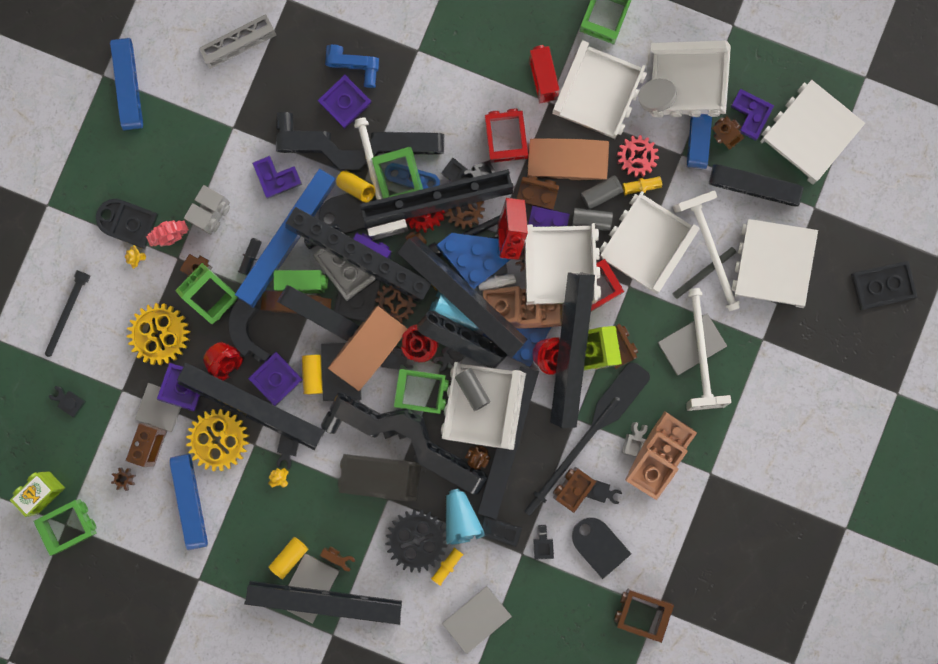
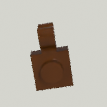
[320,546,356,571]

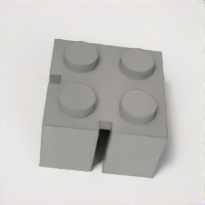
[184,185,230,235]

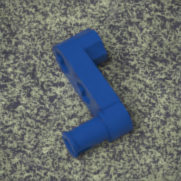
[325,44,379,88]

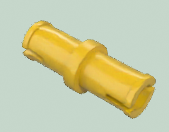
[622,176,662,195]
[431,548,464,586]

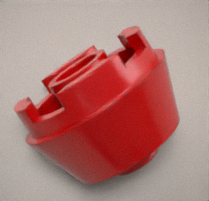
[401,324,439,362]
[533,337,560,375]
[203,342,243,380]

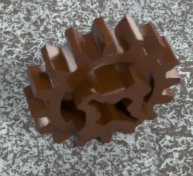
[445,201,485,230]
[375,286,416,323]

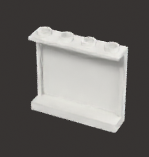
[552,40,647,139]
[649,40,731,117]
[760,80,865,184]
[599,191,700,294]
[732,219,818,308]
[524,223,601,305]
[441,362,526,450]

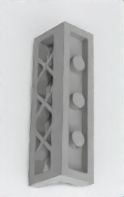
[199,14,276,69]

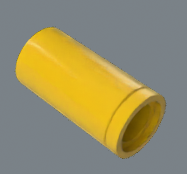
[336,170,375,203]
[301,355,323,394]
[269,537,308,579]

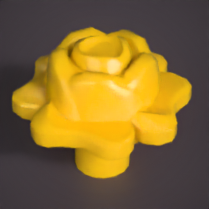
[125,245,146,269]
[268,468,288,488]

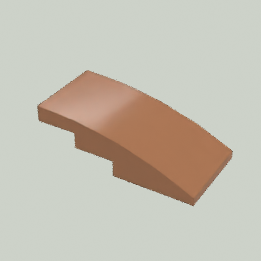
[528,139,609,180]
[483,286,562,328]
[328,306,407,391]
[625,411,697,500]

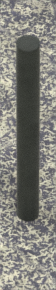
[672,247,737,299]

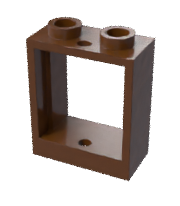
[125,423,167,467]
[614,588,674,643]

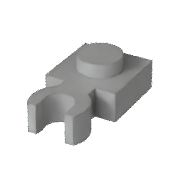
[622,422,647,457]

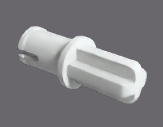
[479,274,516,291]

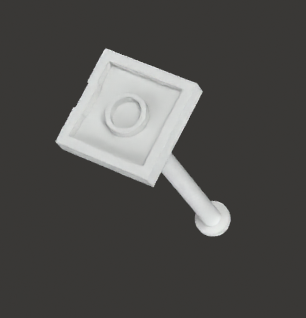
[354,118,408,241]
[672,190,740,311]
[686,288,731,411]

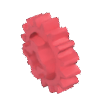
[617,135,659,177]
[146,220,189,247]

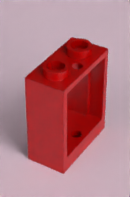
[529,45,560,104]
[485,108,528,163]
[497,198,528,260]
[591,259,625,312]

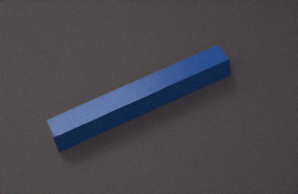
[235,168,335,308]

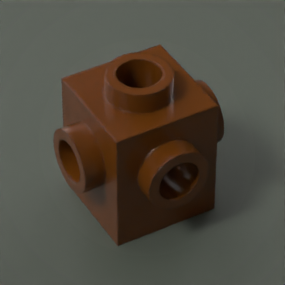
[712,116,744,150]
[180,254,213,280]

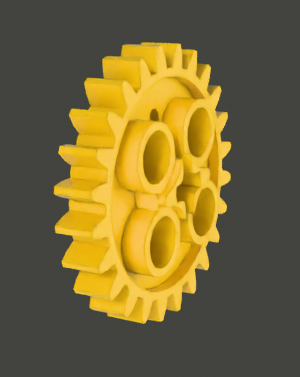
[127,303,190,365]
[186,409,249,471]

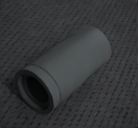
[581,175,623,210]
[572,208,613,231]
[455,368,491,411]

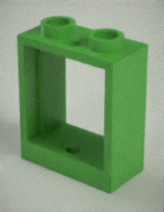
[579,0,631,45]
[372,147,423,198]
[175,263,238,324]
[274,270,328,294]
[394,369,449,414]
[33,499,97,556]

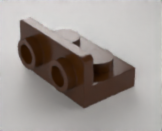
[517,175,559,210]
[614,323,638,369]
[553,467,596,513]

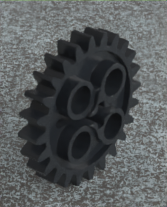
[385,509,448,573]

